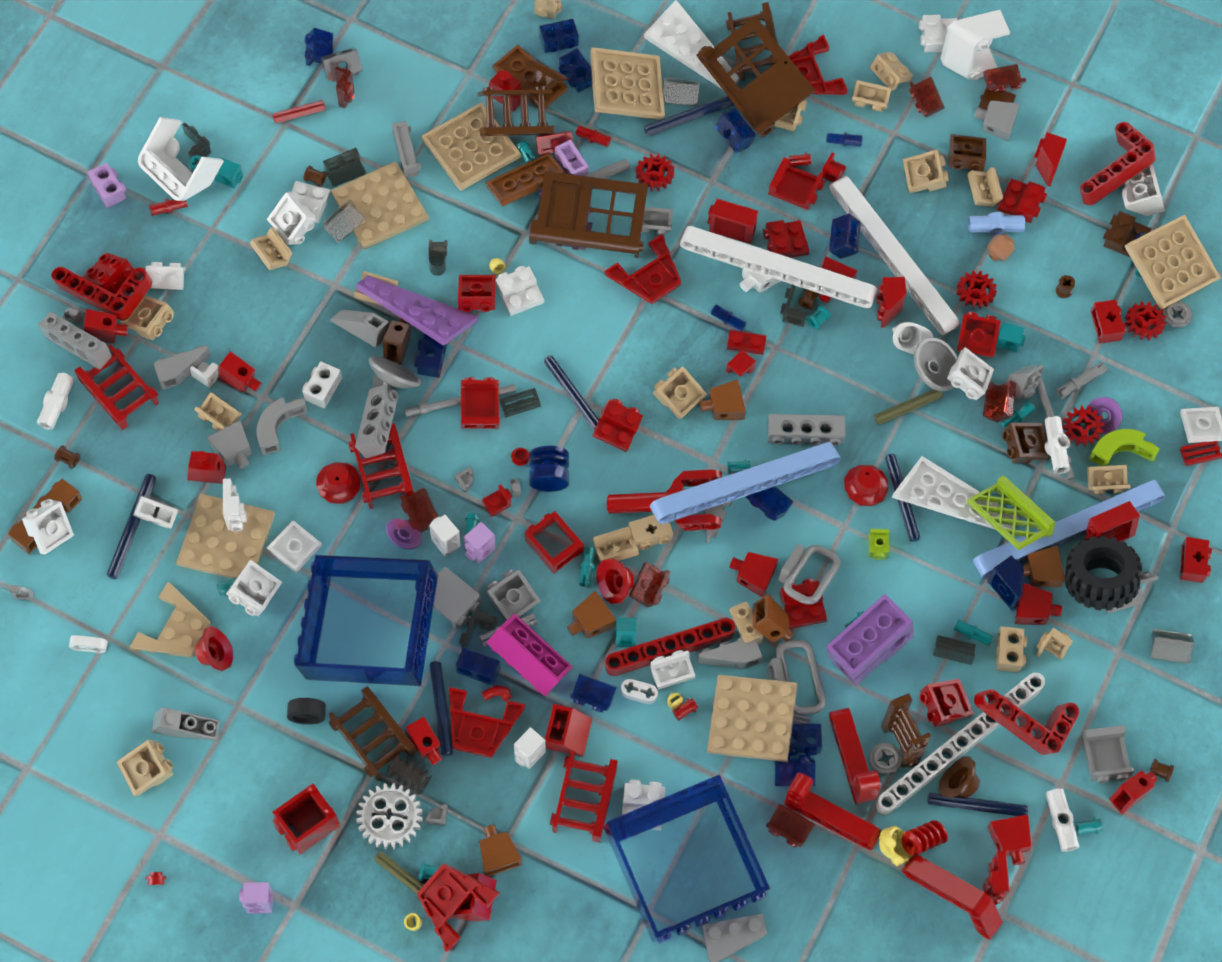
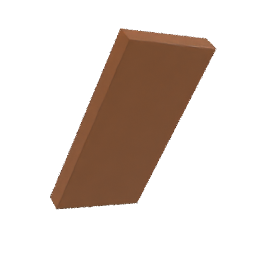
[492,44,568,109]
[486,153,566,207]

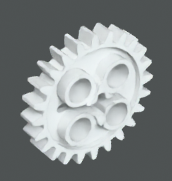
[356,783,423,850]

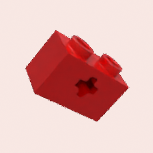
[1091,299,1126,344]
[1180,537,1212,583]

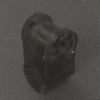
[428,240,448,276]

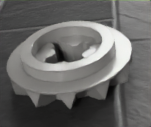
[1163,301,1193,329]
[869,743,902,775]

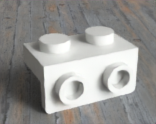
[146,262,186,290]
[650,650,695,690]

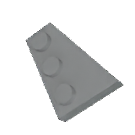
[702,913,767,962]

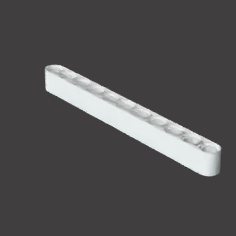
[829,176,959,335]
[680,226,877,308]
[876,673,1045,816]

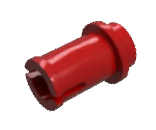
[789,152,812,167]
[672,698,699,721]

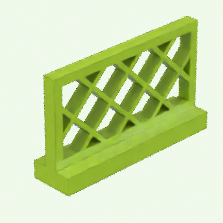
[967,475,1055,551]

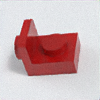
[482,484,513,517]

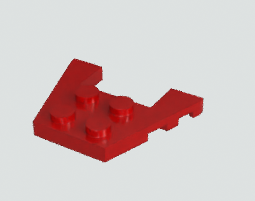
[786,35,848,95]
[604,234,681,305]
[449,687,525,758]
[417,863,500,952]

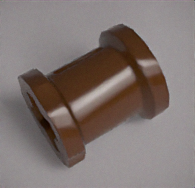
[303,166,327,187]
[1056,275,1075,298]
[798,288,820,310]
[54,445,80,469]
[1149,758,1174,782]

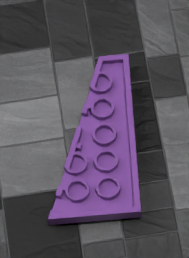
[356,276,478,345]

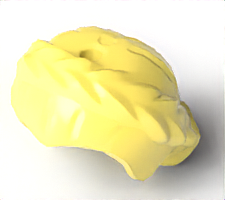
[879,826,911,866]

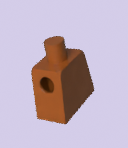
[700,380,746,420]
[1016,546,1065,587]
[567,591,617,639]
[753,594,793,642]
[479,825,522,877]

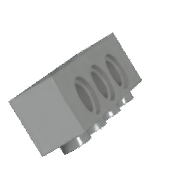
[38,312,112,370]
[355,384,398,458]
[768,414,845,446]

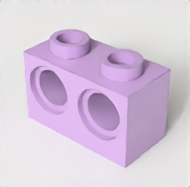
[555,140,589,176]
[87,163,127,208]
[464,522,496,564]
[239,882,273,913]

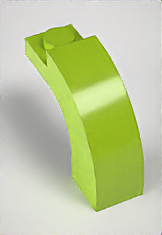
[1089,429,1160,466]

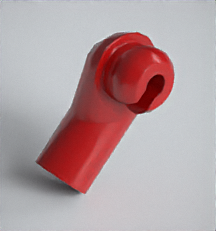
[481,685,512,701]

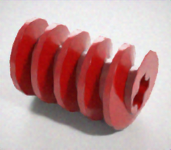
[901,820,948,856]

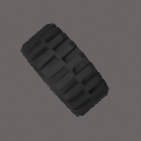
[1065,536,1142,611]

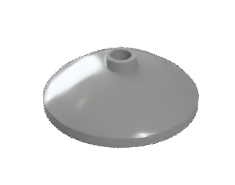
[914,338,958,391]
[369,356,422,389]

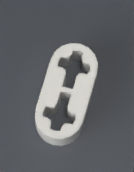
[69,635,108,653]
[621,679,658,704]

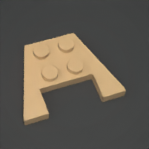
[130,582,211,657]

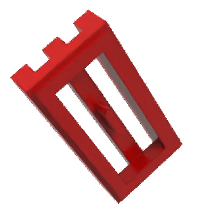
[1180,441,1222,466]

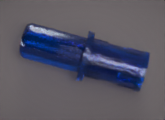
[826,132,862,147]
[711,304,747,331]

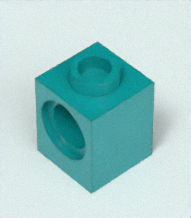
[214,157,243,189]
[996,322,1026,352]
[616,617,636,648]

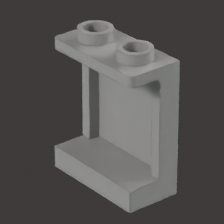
[419,567,481,629]
[1081,725,1134,783]

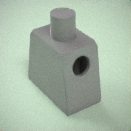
[974,101,1019,141]
[208,420,252,469]

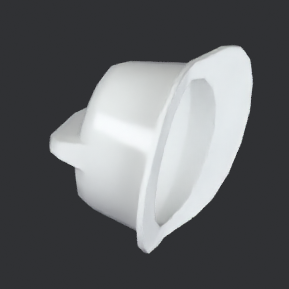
[892,322,933,355]

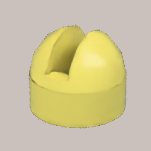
[489,258,506,274]
[667,692,683,709]
[404,913,422,931]

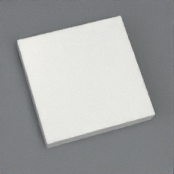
[1180,407,1222,443]
[267,521,322,573]

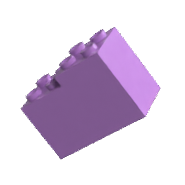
[826,594,914,686]

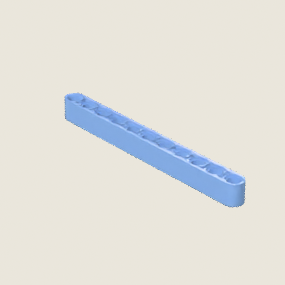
[650,442,841,524]
[973,480,1165,578]

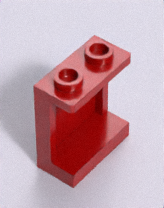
[768,157,825,210]
[461,377,500,429]

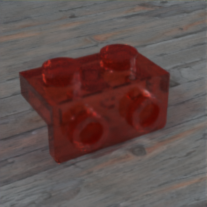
[983,64,1026,93]
[334,66,355,108]
[909,77,945,117]
[983,380,1016,423]
[400,488,439,533]
[629,562,671,608]
[766,803,815,848]

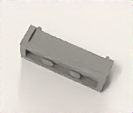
[392,121,421,178]

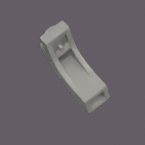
[257,398,308,456]

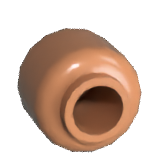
[987,234,1015,262]

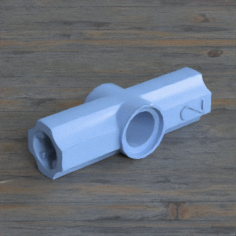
[968,212,1025,236]

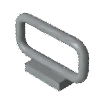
[778,544,841,605]
[768,640,826,715]

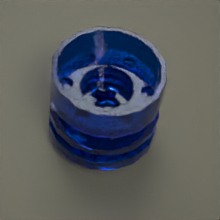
[529,446,569,492]

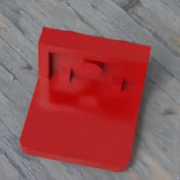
[83,253,134,295]

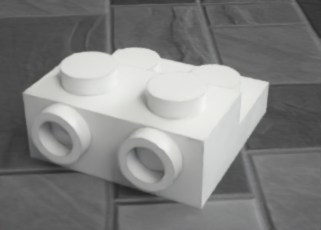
[919,15,957,53]
[291,181,331,224]
[267,192,316,245]
[495,266,544,316]
[947,347,994,400]
[223,478,247,532]
[22,499,74,554]
[226,560,282,616]
[621,780,665,830]

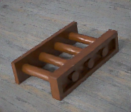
[726,2,778,81]
[477,86,554,136]
[328,686,416,781]
[881,693,931,768]

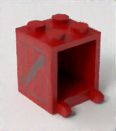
[272,783,340,855]

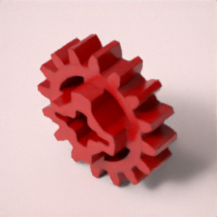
[635,153,675,191]
[956,270,997,309]
[1125,301,1166,341]
[1062,405,1104,447]

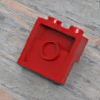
[997,178,1047,223]
[763,220,810,258]
[458,275,496,312]
[956,312,1001,358]
[592,399,643,452]
[779,579,827,629]
[920,678,974,727]
[982,851,1010,905]

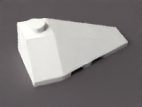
[1122,164,1165,216]

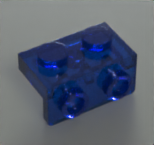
[304,28,333,66]
[746,486,793,521]
[570,673,617,713]
[774,755,816,786]

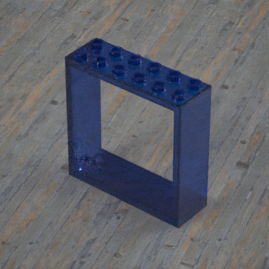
[294,555,439,686]
[604,774,770,944]

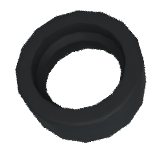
[287,698,326,725]

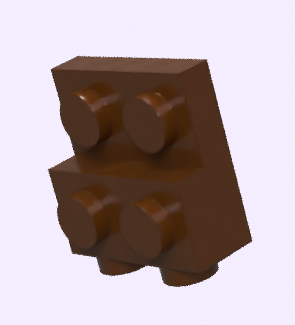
[948,134,986,171]
[1103,211,1152,258]
[1002,423,1051,463]

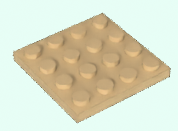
[590,47,665,120]
[421,102,521,191]
[331,161,429,250]
[1125,214,1221,309]
[176,494,275,579]
[707,675,798,762]

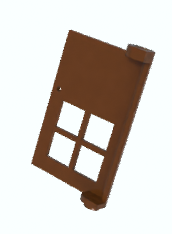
[696,16,815,137]
[529,171,648,258]

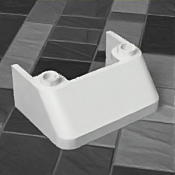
[940,10,1010,81]
[138,117,224,201]

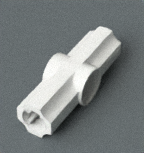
[37,373,74,430]
[1045,416,1070,474]
[1045,788,1080,852]

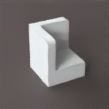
[190,362,219,388]

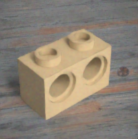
[995,626,1027,673]

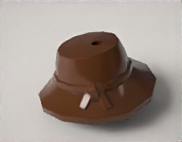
[531,57,569,89]
[938,756,980,798]

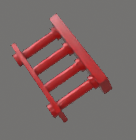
[74,344,159,430]
[348,423,414,509]
[550,750,618,843]

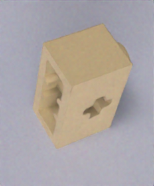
[628,515,673,550]

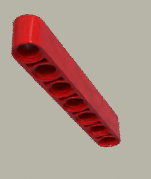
[605,618,735,676]

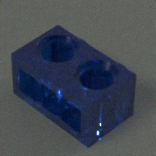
[539,19,579,53]
[558,48,593,93]
[456,647,501,686]
[788,724,822,756]

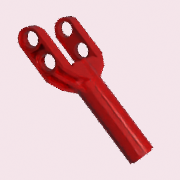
[607,470,722,531]

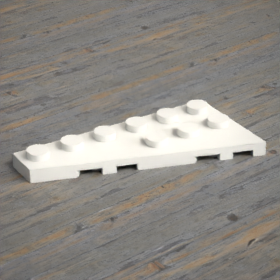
[644,0,739,90]
[892,456,1019,530]

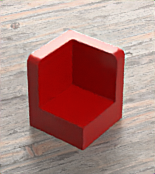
[822,152,846,183]
[726,350,756,377]

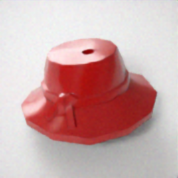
[316,462,361,504]
[844,465,888,506]
[596,558,634,604]
[195,626,233,671]

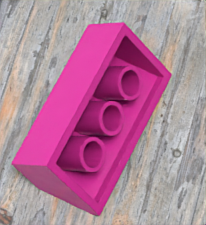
[487,614,573,696]

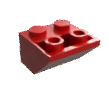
[876,277,906,328]
[545,704,592,757]

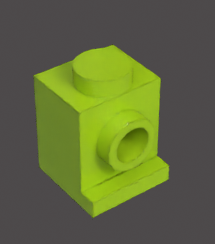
[868,529,890,560]

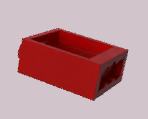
[707,198,759,244]
[1085,501,1140,541]
[524,511,584,574]

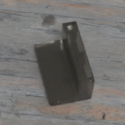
[663,78,700,106]
[323,148,366,187]
[323,199,365,243]
[1150,629,1194,663]
[933,635,976,665]

